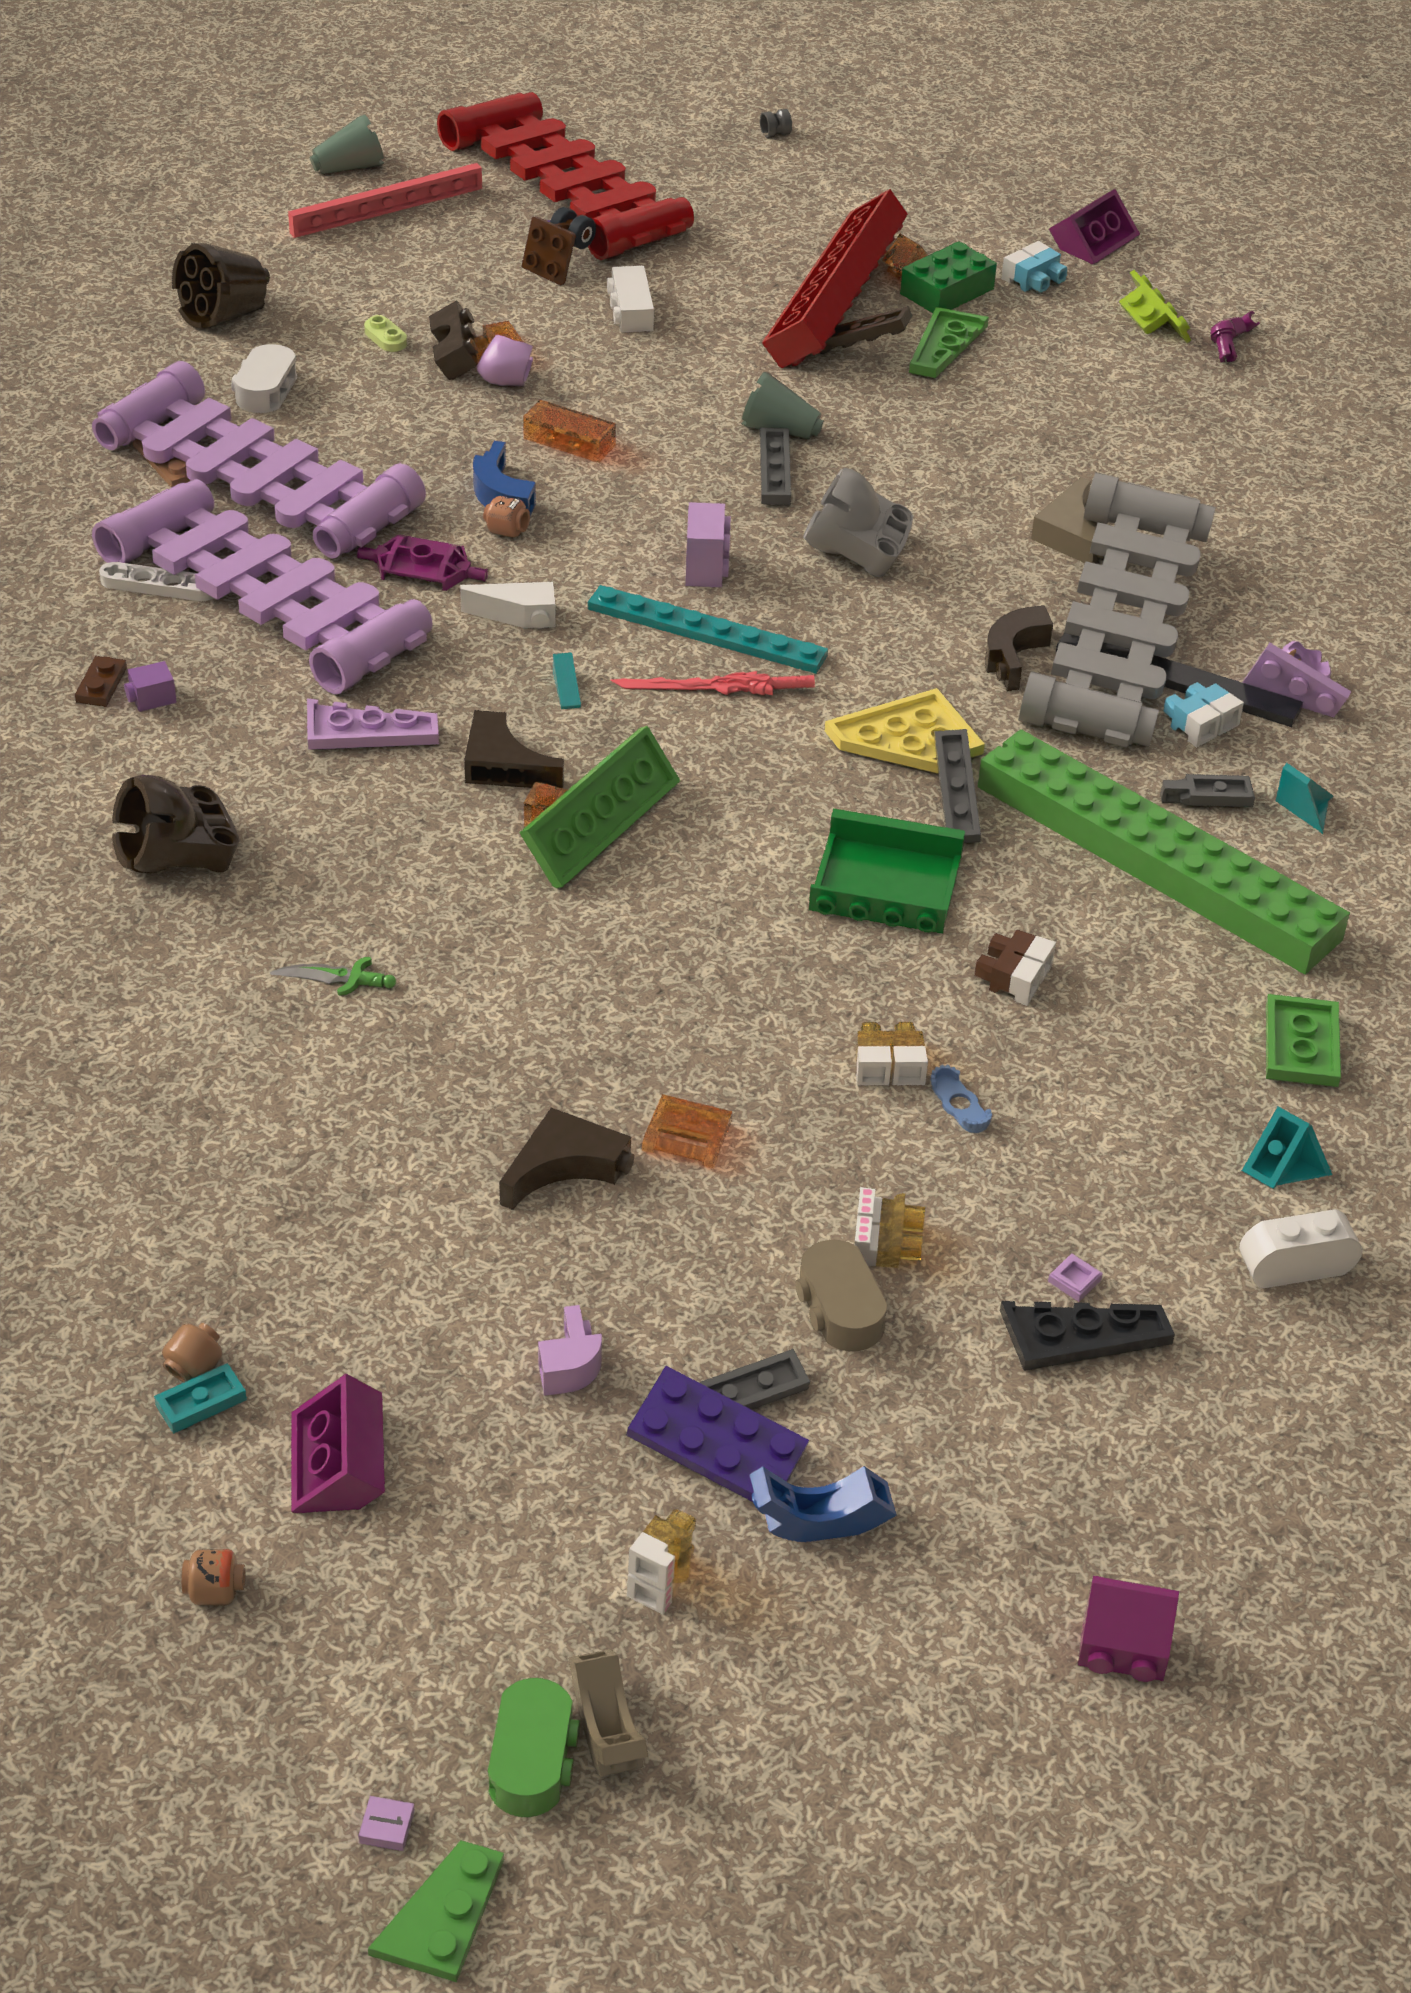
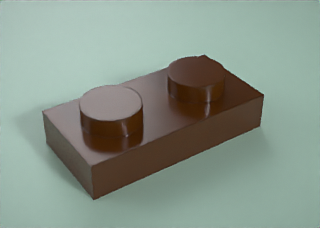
[75,656,127,707]

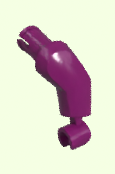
[1210,311,1260,362]

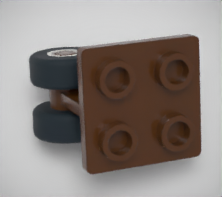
[521,207,596,286]

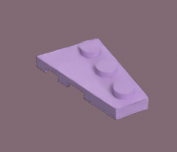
[1242,642,1351,717]

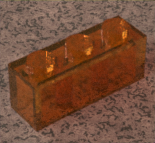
[523,399,616,463]

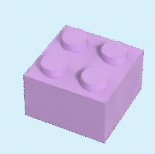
[685,502,731,587]

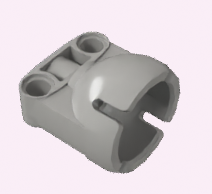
[803,468,913,577]

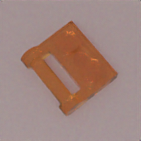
[642,1094,732,1169]

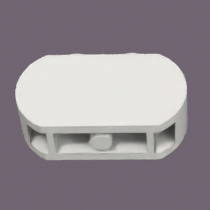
[231,344,297,413]
[1239,1209,1362,1289]

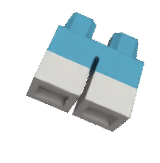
[1001,241,1067,293]
[1163,682,1244,748]

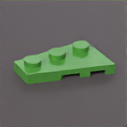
[368,1840,504,1982]

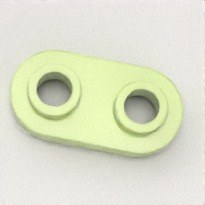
[364,315,407,352]

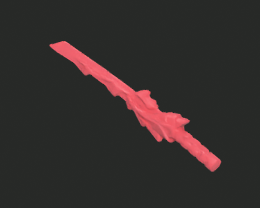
[611,671,815,696]

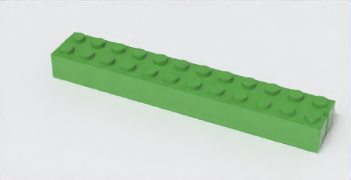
[977,729,1350,975]

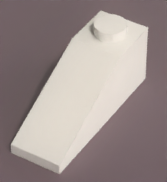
[460,582,555,629]

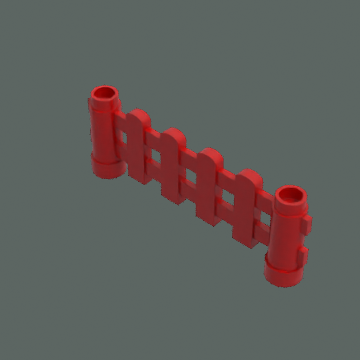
[437,92,694,260]

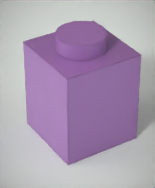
[124,661,177,712]

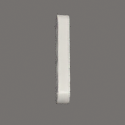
[99,562,213,601]

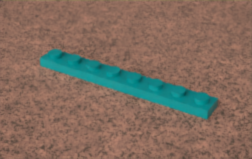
[588,585,828,674]

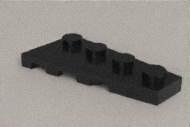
[1000,1301,1175,1371]

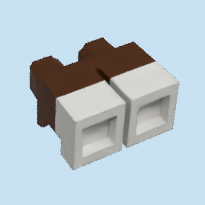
[974,930,1056,1006]

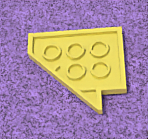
[825,688,985,773]

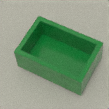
[900,241,997,313]

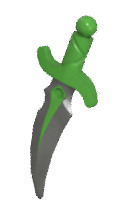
[270,957,396,996]

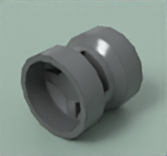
[760,109,792,138]

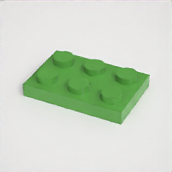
[1266,994,1341,1087]

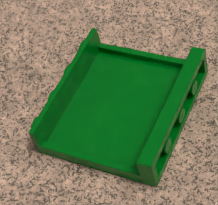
[809,808,965,934]

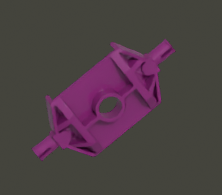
[357,535,488,591]

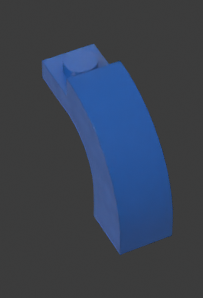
[473,440,536,516]
[750,1466,897,1542]

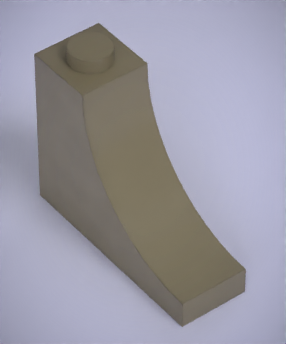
[1031,477,1105,563]

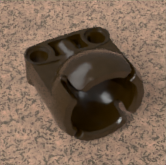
[112,775,240,873]

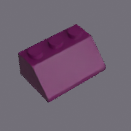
[1049,189,1140,264]
[291,1374,385,1513]

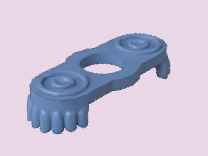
[930,1065,992,1133]

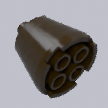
[172,243,270,328]

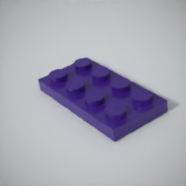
[626,1366,809,1502]

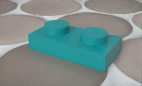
[154,1363,247,1434]

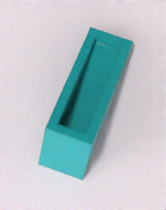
[553,652,581,709]

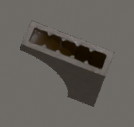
[464,710,564,790]
[499,1107,635,1210]

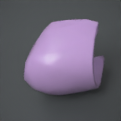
[477,335,533,386]

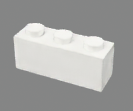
[607,266,654,332]

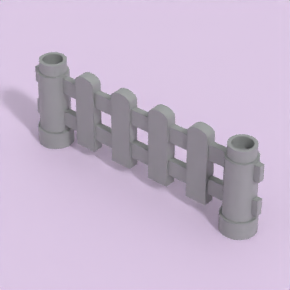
[1018,472,1216,747]

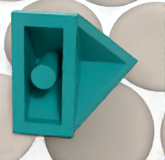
[1275,762,1334,834]
[1241,1106,1333,1189]

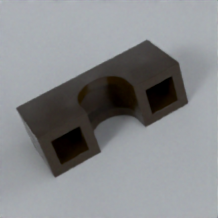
[429,300,479,380]

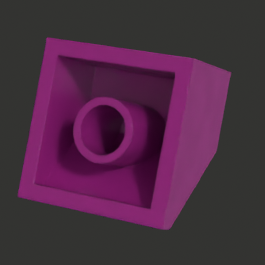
[1078,1576,1179,1682]

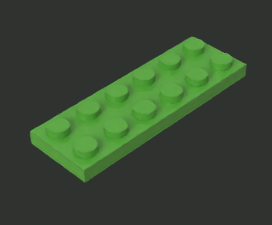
[519,726,681,888]

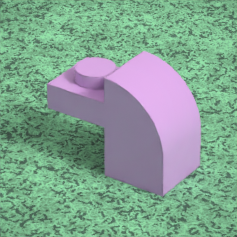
[538,1305,602,1396]

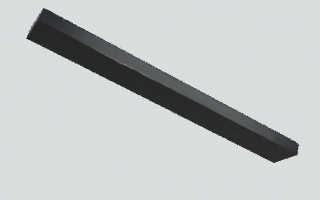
[1056,633,1303,727]

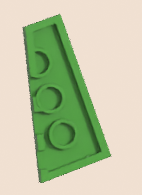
[909,307,989,378]

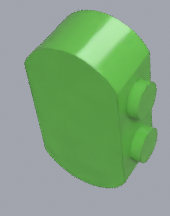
[488,1678,580,1817]

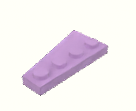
[307,698,439,750]

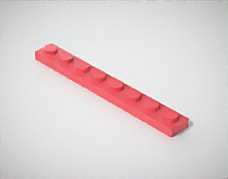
[288,163,482,238]

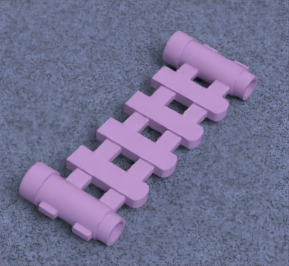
[92,361,426,558]
[92,479,432,694]

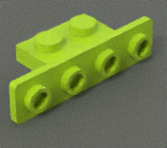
[1119,270,1191,343]

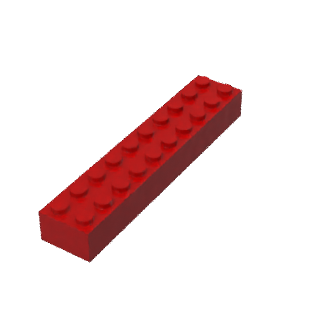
[762,189,908,368]

